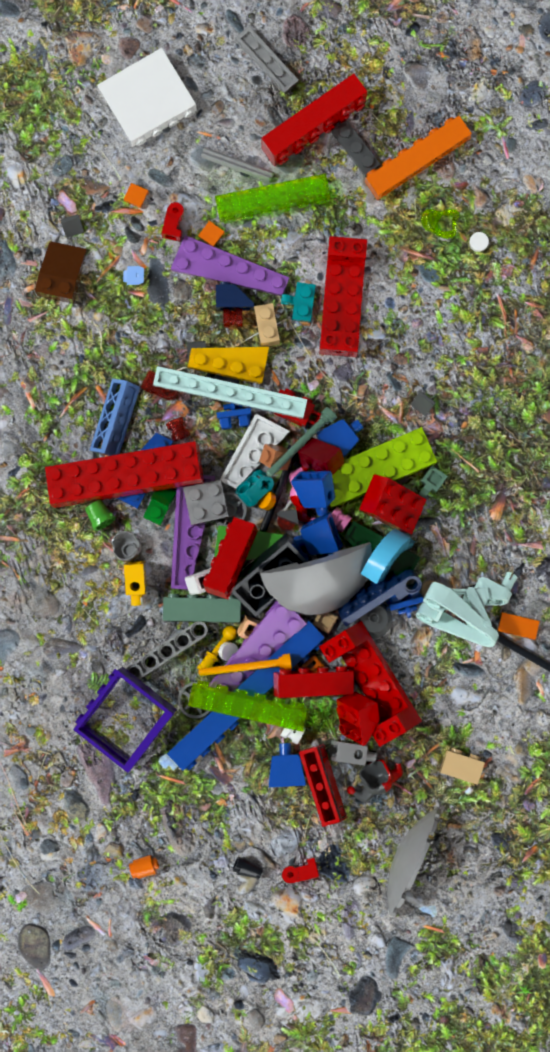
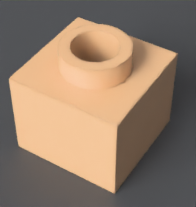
[237,615,261,639]

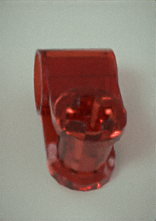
[140,370,178,401]

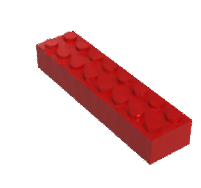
[45,441,204,508]

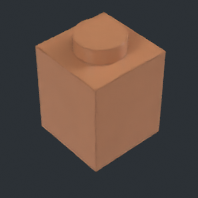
[259,444,291,470]

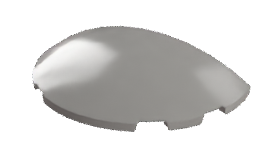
[260,542,372,615]
[387,808,441,917]

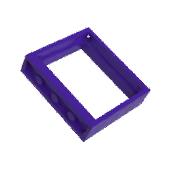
[73,666,178,773]

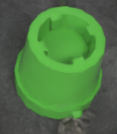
[85,500,116,531]

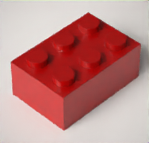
[359,474,427,535]

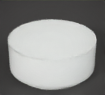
[469,232,489,252]
[219,642,238,662]

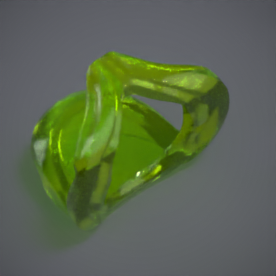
[421,209,459,239]

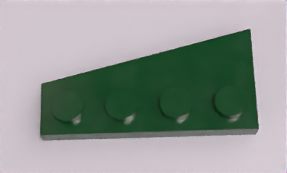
[344,520,421,584]

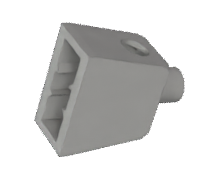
[329,740,377,765]

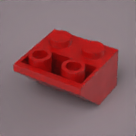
[336,692,380,746]

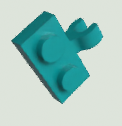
[281,282,316,323]

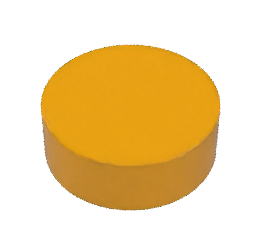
[258,491,276,511]

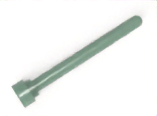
[266,407,337,477]

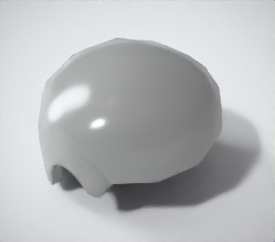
[111,531,141,562]

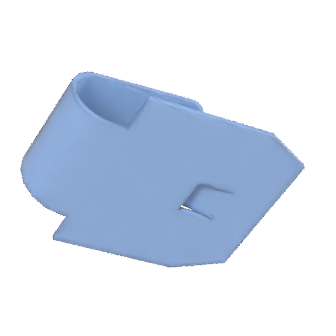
[123,266,144,285]

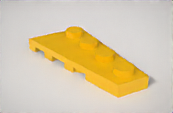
[187,347,269,384]

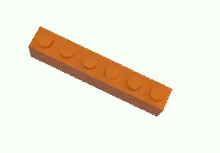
[365,116,472,201]

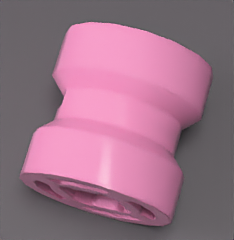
[331,507,352,533]

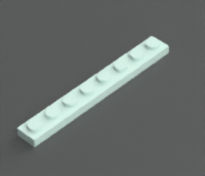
[153,366,307,419]

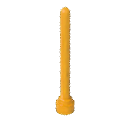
[198,653,292,676]

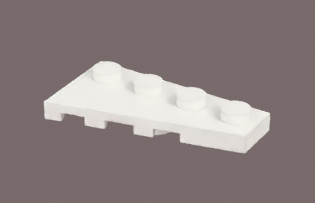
[220,413,290,489]

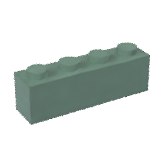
[163,594,241,623]

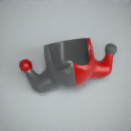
[347,756,403,803]

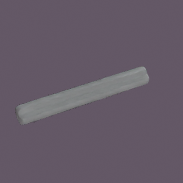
[201,148,273,182]

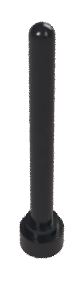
[260,445,300,532]
[497,633,550,672]

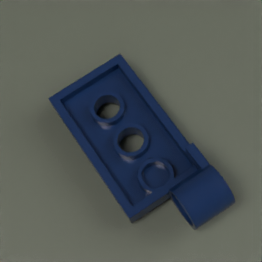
[337,570,422,626]

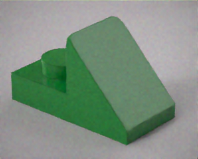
[143,489,176,526]

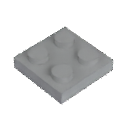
[183,479,229,526]

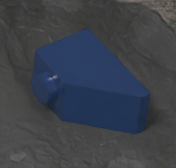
[216,282,254,311]

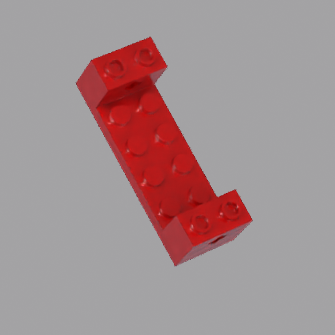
[319,236,367,358]
[319,621,422,747]

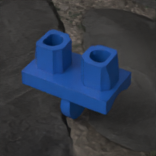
[216,403,251,430]
[387,592,423,618]

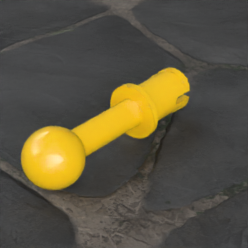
[197,626,238,669]

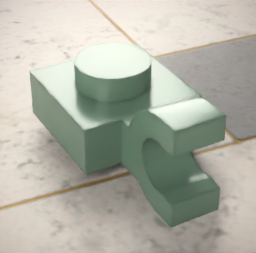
[418,466,448,498]

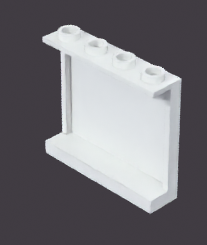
[97,48,197,147]

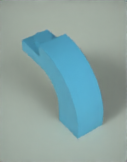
[361,528,415,584]

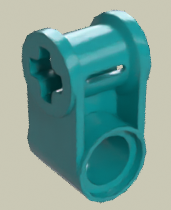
[236,470,274,507]

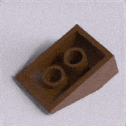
[35,241,87,304]

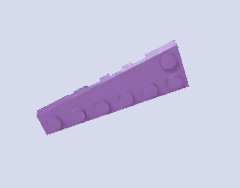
[170,235,289,296]
[171,475,215,590]
[208,600,307,701]

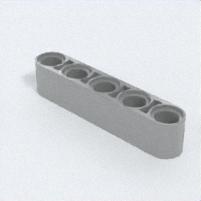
[126,621,208,680]

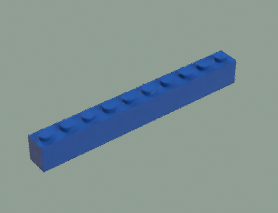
[167,621,325,771]

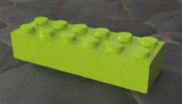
[329,427,437,509]

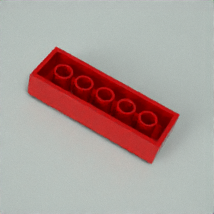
[261,74,367,167]

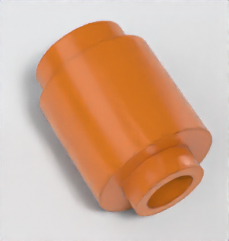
[129,855,159,879]

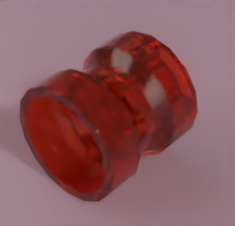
[223,309,243,328]
[166,417,190,442]

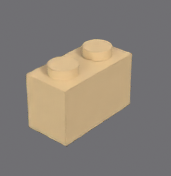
[254,303,280,347]
[439,748,485,785]

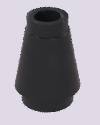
[233,856,263,879]

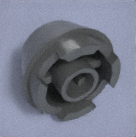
[354,603,392,638]

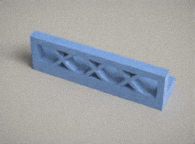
[90,379,140,456]

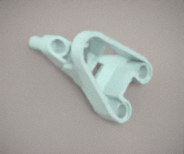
[416,572,517,647]

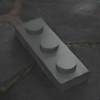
[332,120,381,177]

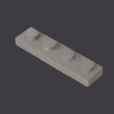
[235,26,299,94]

